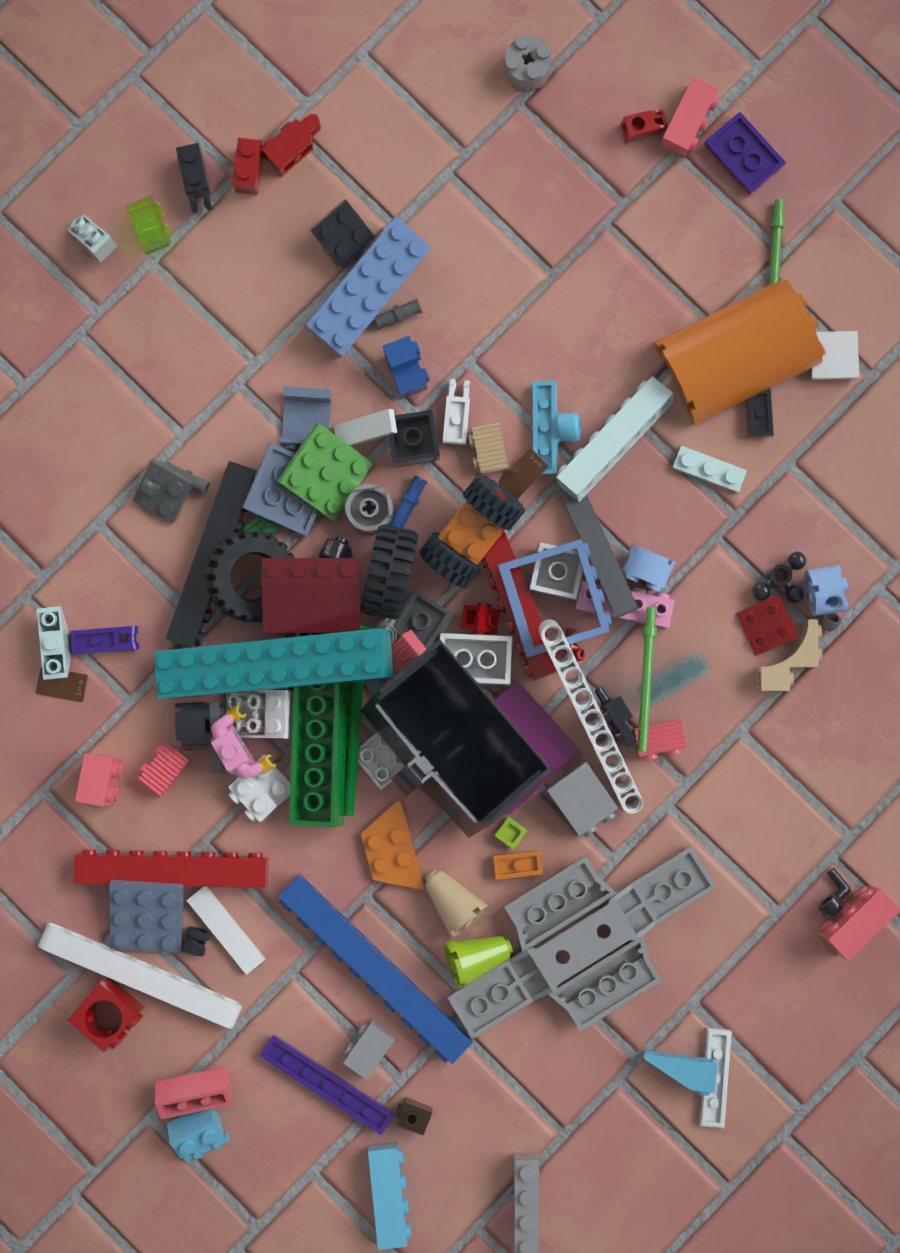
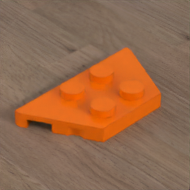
[361,800,425,890]

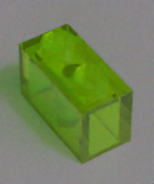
[126,195,173,255]

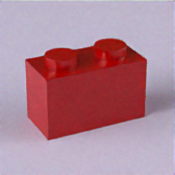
[231,137,264,195]

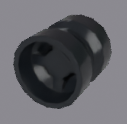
[181,926,211,957]

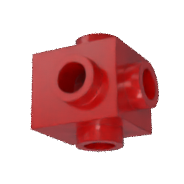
[461,602,500,635]

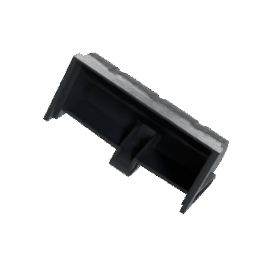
[360,639,553,838]

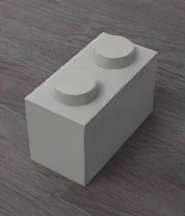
[343,1019,395,1080]

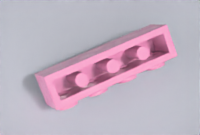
[574,580,675,629]

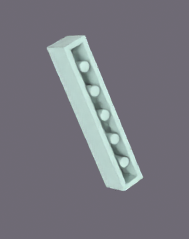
[556,376,674,502]

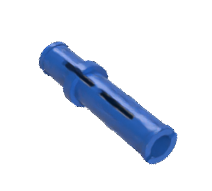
[389,475,428,528]

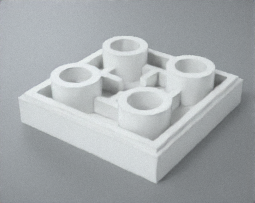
[810,331,859,380]
[358,732,405,790]

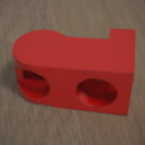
[620,109,668,144]

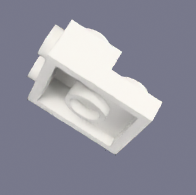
[228,755,290,822]

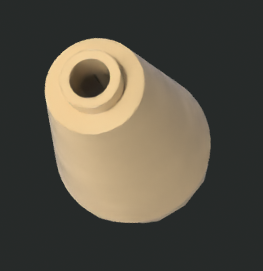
[425,870,489,938]

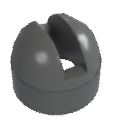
[820,613,841,632]

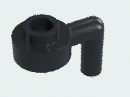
[818,868,851,916]

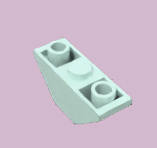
[68,214,117,263]
[37,606,71,680]

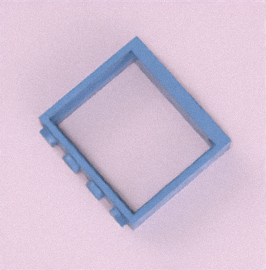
[498,539,612,657]

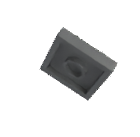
[133,459,194,523]
[393,590,455,649]

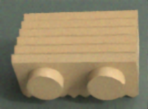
[468,422,509,476]

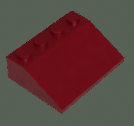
[262,558,360,633]

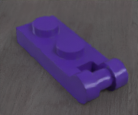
[71,626,139,655]

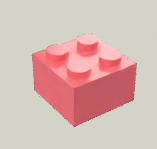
[75,753,125,807]

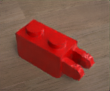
[261,113,321,177]

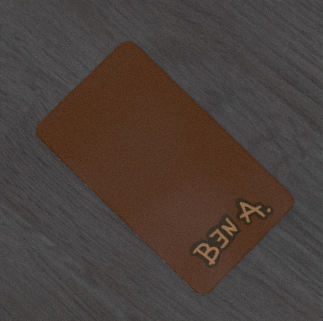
[499,448,548,499]
[36,667,88,702]

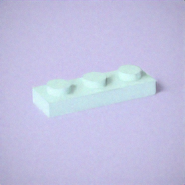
[672,446,747,494]

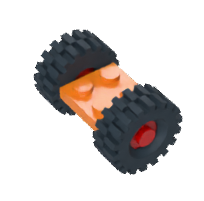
[419,474,525,588]

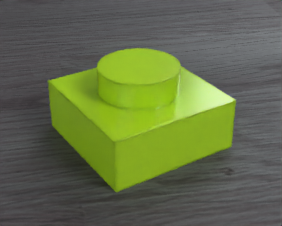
[494,816,528,850]

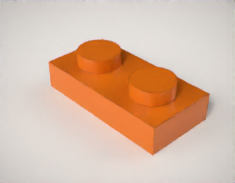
[493,850,543,880]

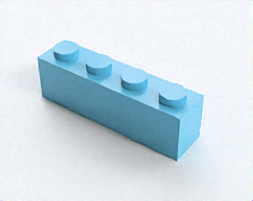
[368,1142,412,1250]

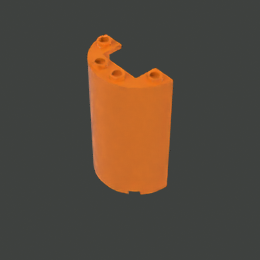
[653,279,826,426]

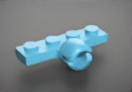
[532,380,581,475]

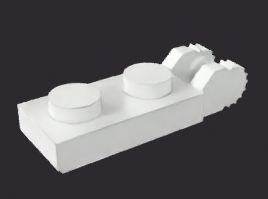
[443,379,470,446]

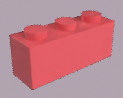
[660,76,719,158]
[155,1067,232,1119]

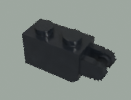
[176,143,212,214]

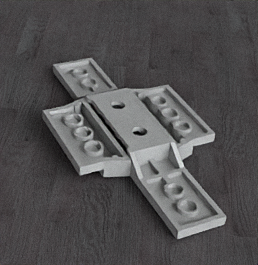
[447,846,717,1039]

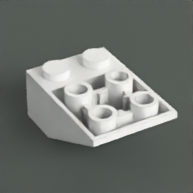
[226,690,294,738]

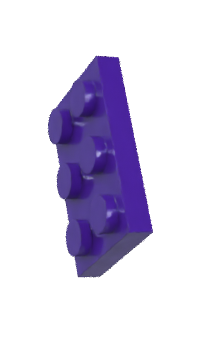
[704,112,786,195]

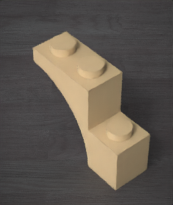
[757,619,822,691]

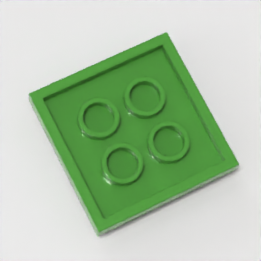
[277,423,373,522]

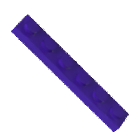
[260,1034,394,1135]

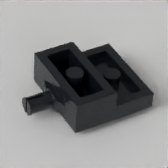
[309,199,375,267]
[594,686,637,747]

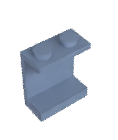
[279,386,332,451]

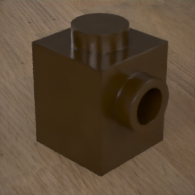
[394,1097,433,1136]

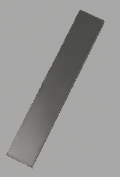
[560,491,638,619]

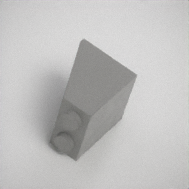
[545,761,618,837]

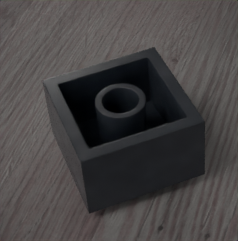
[388,409,440,468]

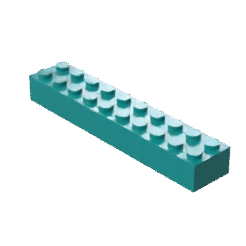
[154,628,394,700]

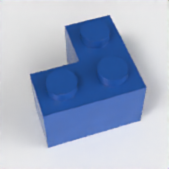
[383,336,430,399]

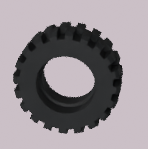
[361,524,419,620]
[204,531,295,623]

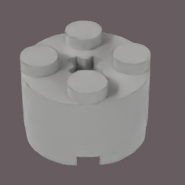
[505,35,551,92]
[345,484,394,535]

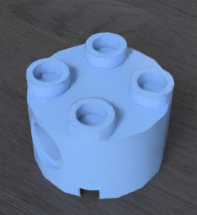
[621,544,676,592]
[804,565,848,616]

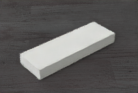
[334,409,397,446]

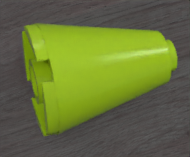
[444,936,513,989]

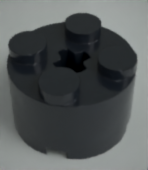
[175,702,211,751]

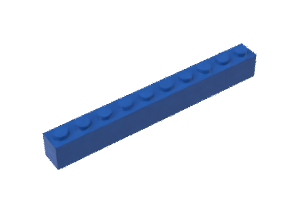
[278,874,472,1064]

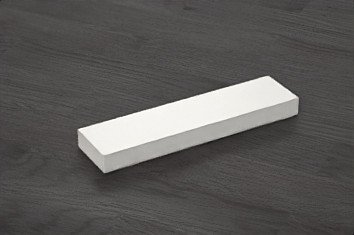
[187,886,266,975]
[699,1028,732,1128]

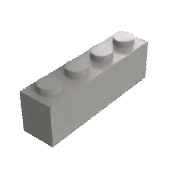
[514,1153,539,1253]

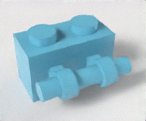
[167,1109,230,1162]

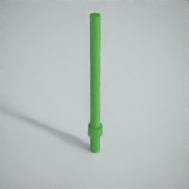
[769,199,785,285]
[637,607,657,752]

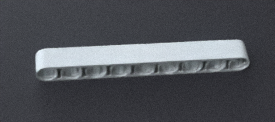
[539,619,643,814]
[38,923,243,1028]

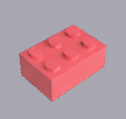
[818,885,900,961]

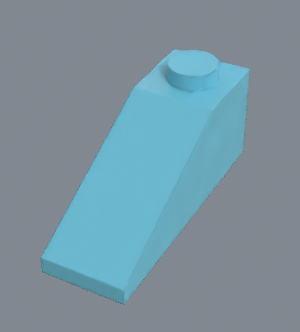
[644,1050,718,1096]

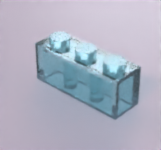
[636,650,713,708]

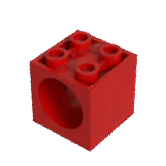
[67,977,145,1052]

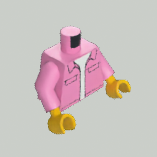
[211,704,277,779]

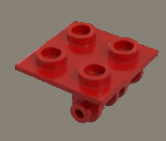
[736,594,798,656]

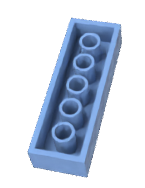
[303,216,431,357]

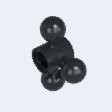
[752,551,807,603]

